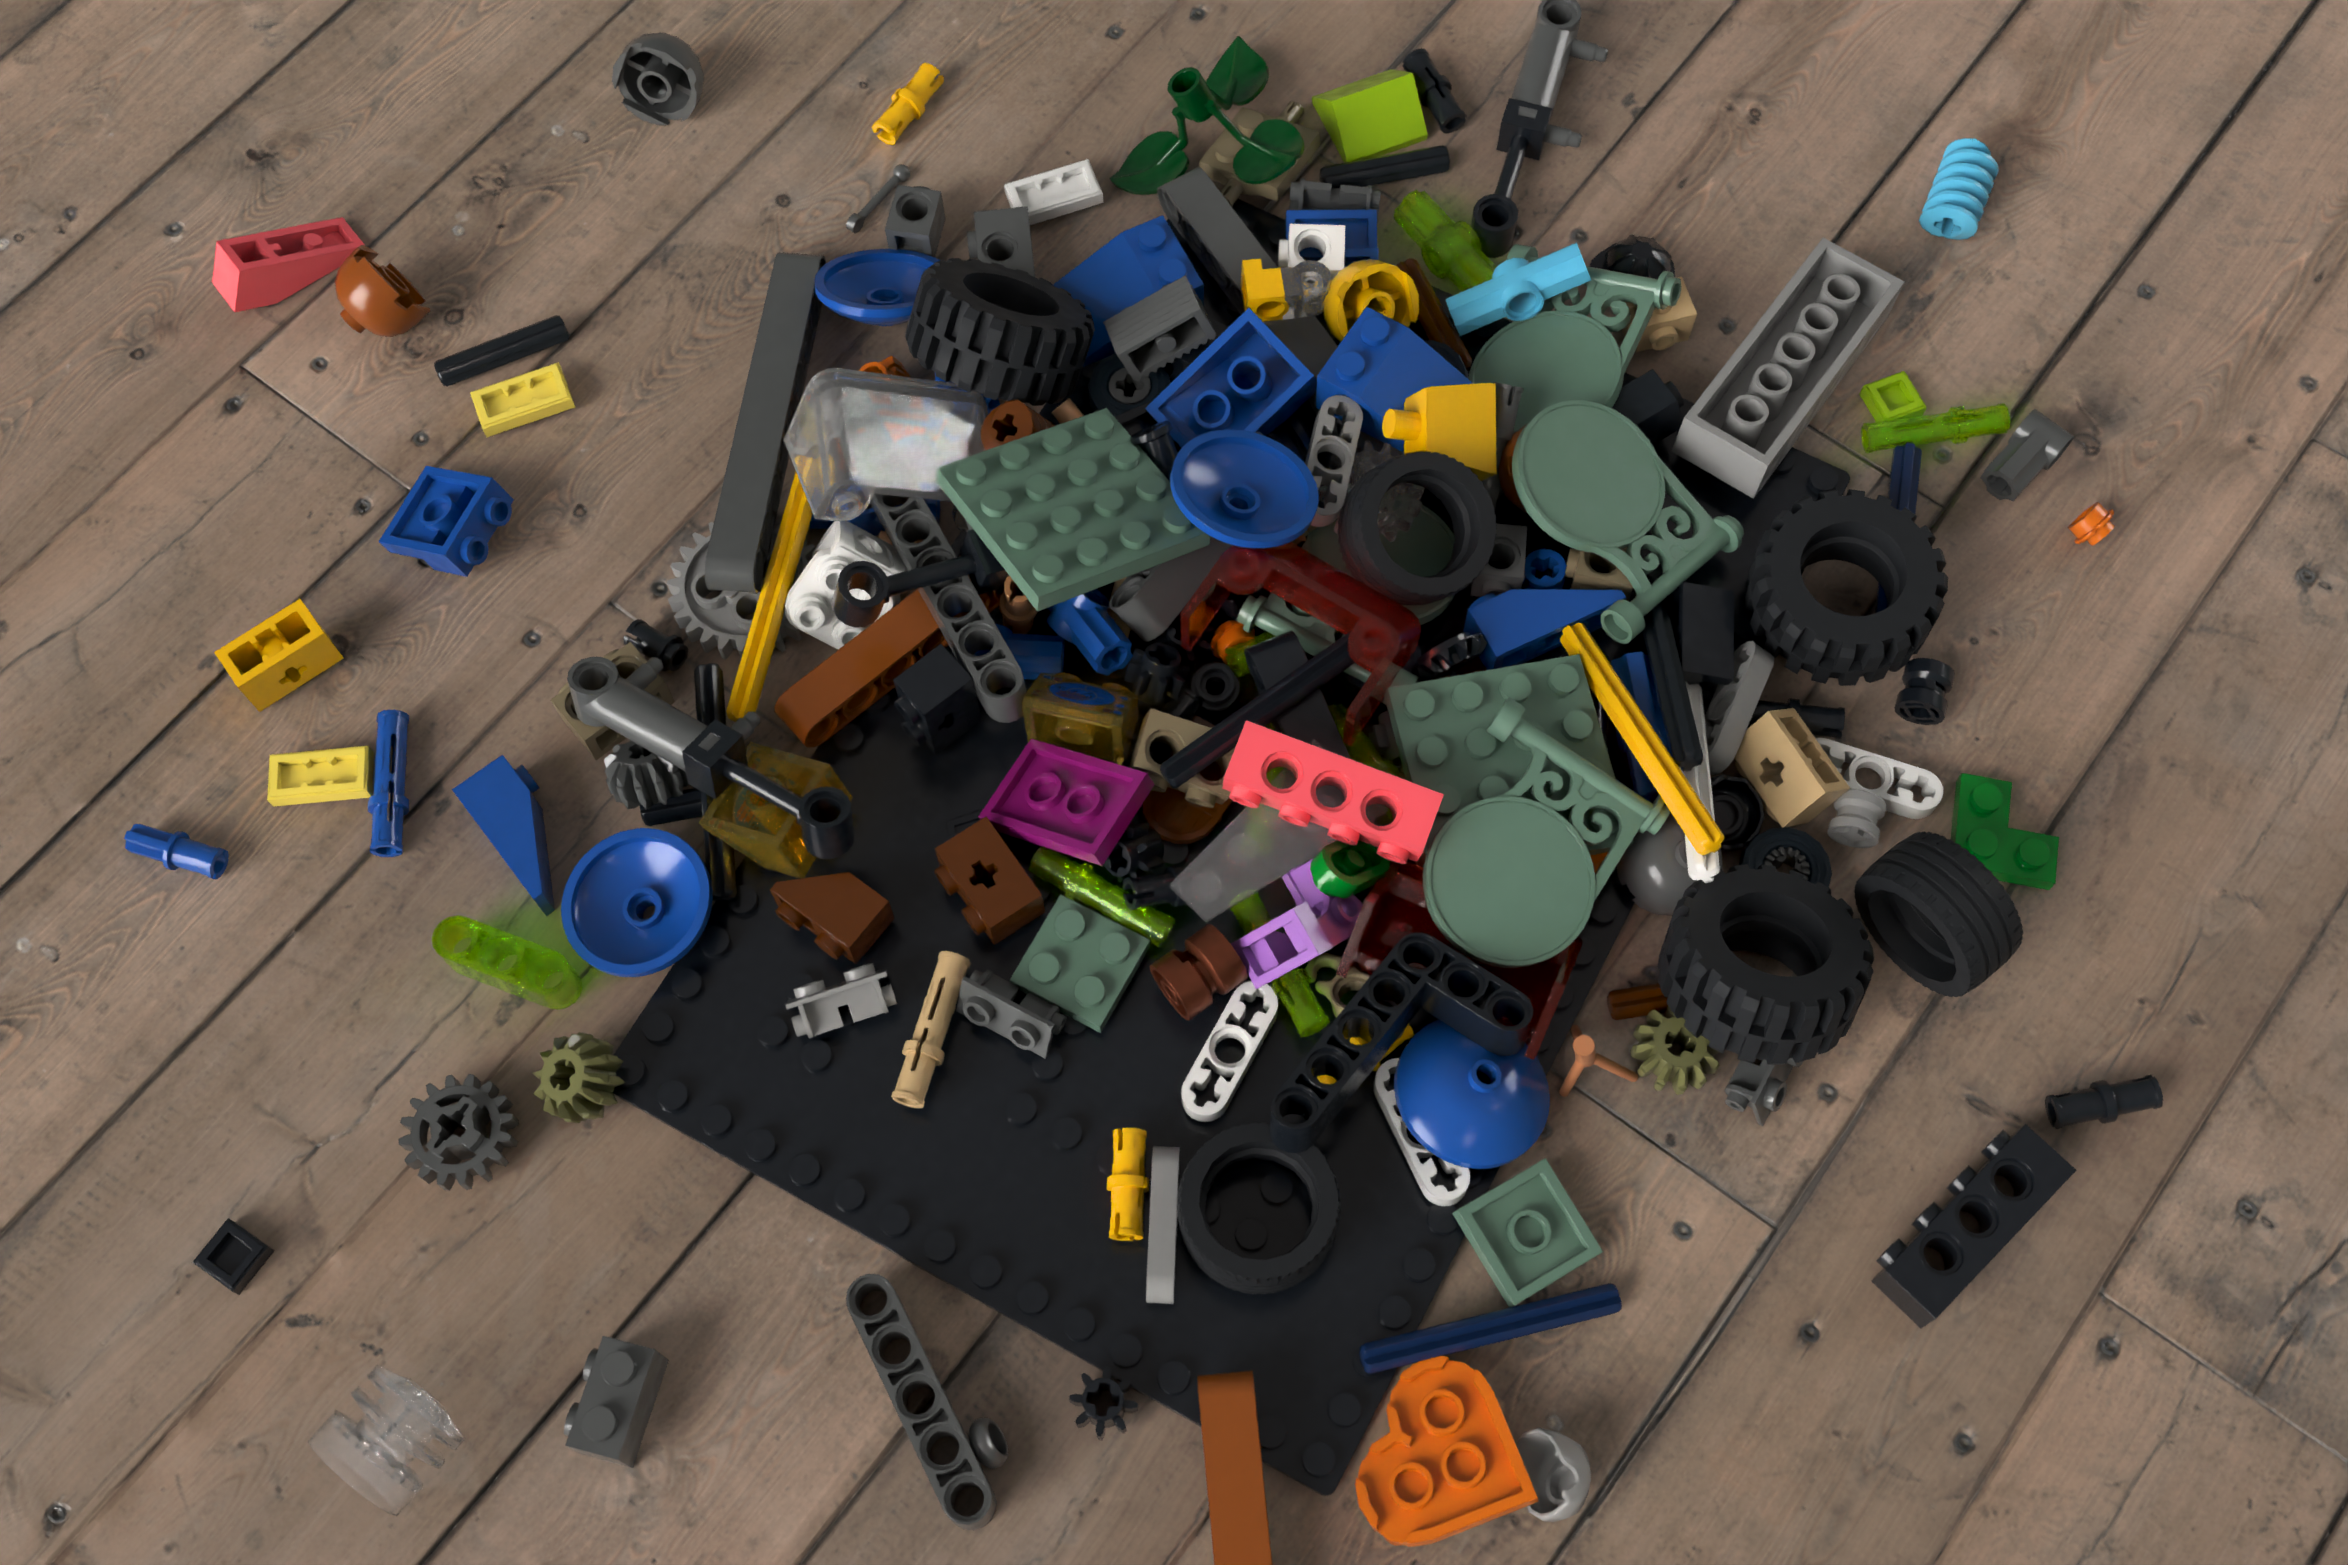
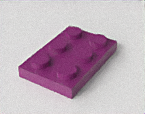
[978,739,1155,866]

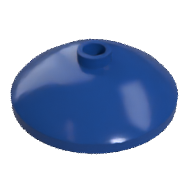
[814,249,940,326]
[1170,429,1319,548]
[561,828,713,977]
[1394,1020,1550,1169]

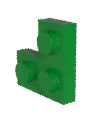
[1950,773,2059,890]

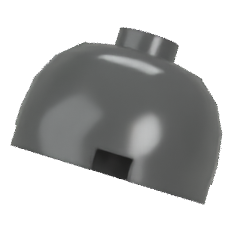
[612,33,704,126]
[1617,813,1723,916]

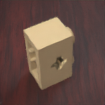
[1734,708,1851,828]

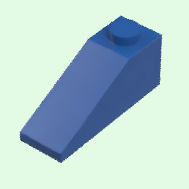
[1463,589,1627,670]
[452,755,555,916]

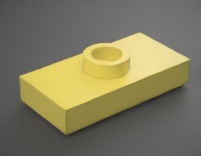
[470,362,575,437]
[267,746,374,807]

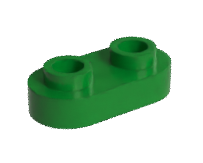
[1310,840,1390,898]

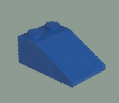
[1053,215,1204,367]
[1316,306,1474,453]
[1145,308,1317,448]

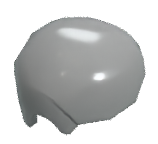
[1515,1428,1591,1522]

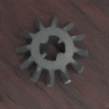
[604,739,689,810]

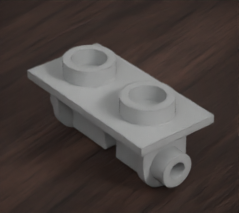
[785,963,897,1039]

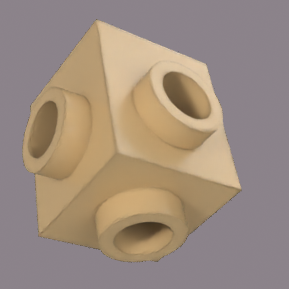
[1622,276,1697,352]

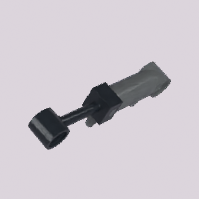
[1469,0,1608,258]
[831,518,1009,628]
[567,657,855,859]

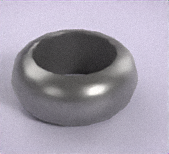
[969,1418,1008,1468]

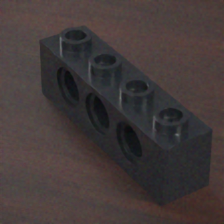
[1871,1124,2076,1329]

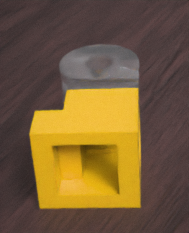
[1240,258,1331,322]

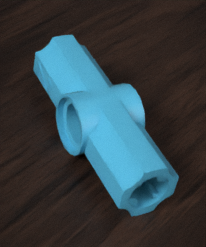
[1446,242,1591,336]

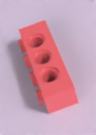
[1222,720,1444,864]

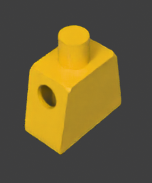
[1382,383,1497,481]

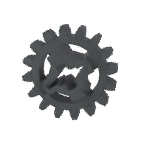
[398,1074,519,1191]

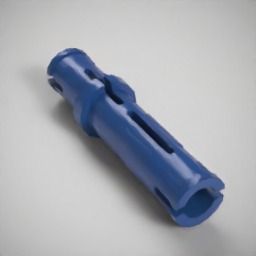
[368,710,409,857]

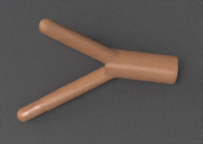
[1559,1025,1638,1097]

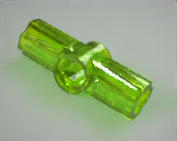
[1394,189,1497,292]

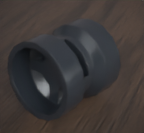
[1894,658,1955,725]

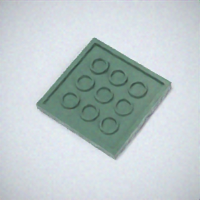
[937,408,1211,612]
[1384,654,1634,856]

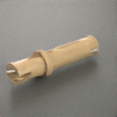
[891,951,971,1108]

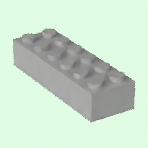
[1672,238,1905,499]

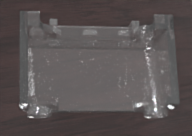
[783,368,989,532]

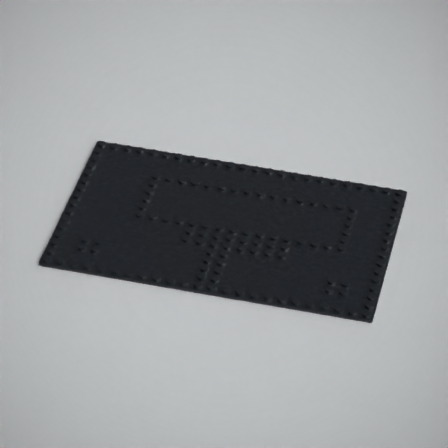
[613,190,1850,1496]

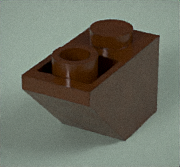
[770,872,895,964]

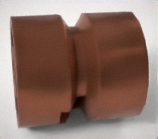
[1150,924,1248,1021]

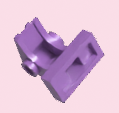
[1231,858,1367,989]

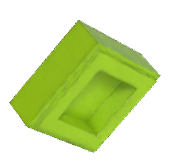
[1859,370,1927,431]

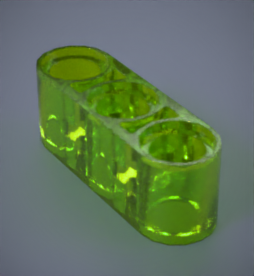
[432,915,582,1010]

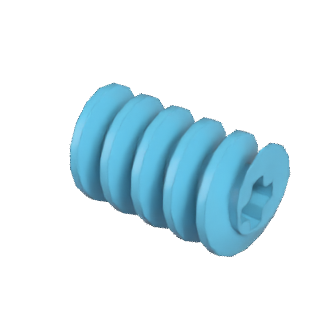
[1918,138,1999,240]

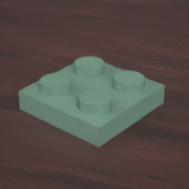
[1010,894,1151,1033]
[1452,1158,1603,1308]

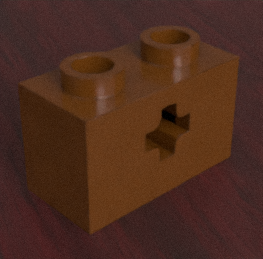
[934,817,1045,945]

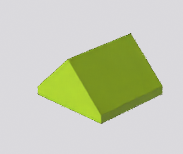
[1312,69,1428,163]

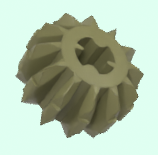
[1630,1006,1720,1095]
[532,1032,626,1123]

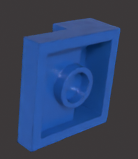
[379,466,514,577]

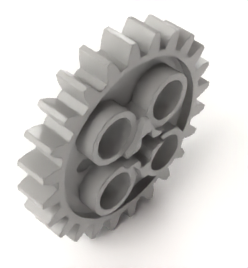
[667,522,815,660]

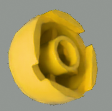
[1324,259,1419,342]

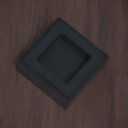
[192,1218,275,1295]

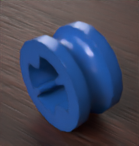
[1523,549,1566,589]

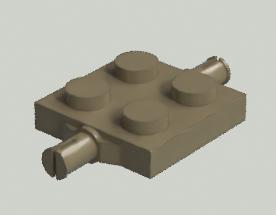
[1199,101,1320,207]

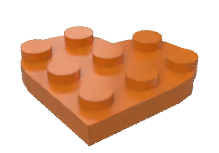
[1355,1356,1539,1547]

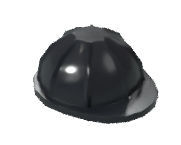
[1589,235,1675,302]

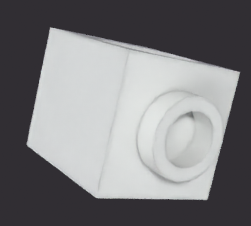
[1278,224,1345,285]

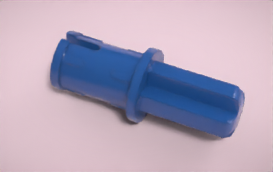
[124,824,229,879]

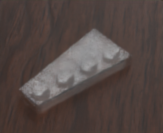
[1169,739,1389,923]

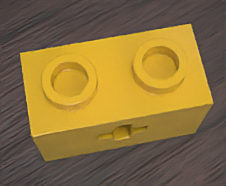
[214,599,344,712]

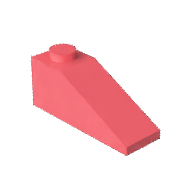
[212,217,365,312]

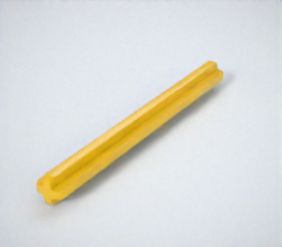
[726,456,825,722]
[1560,622,1724,855]

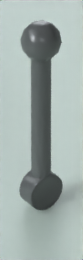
[846,164,910,233]

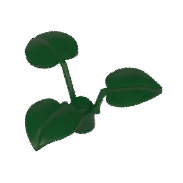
[1110,36,1305,195]

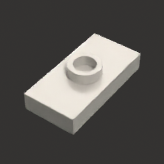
[1004,159,1103,225]

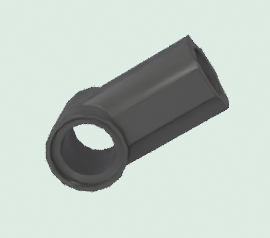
[1980,409,2074,501]

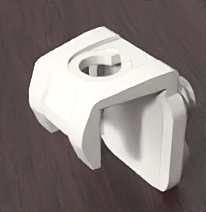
[785,517,907,650]

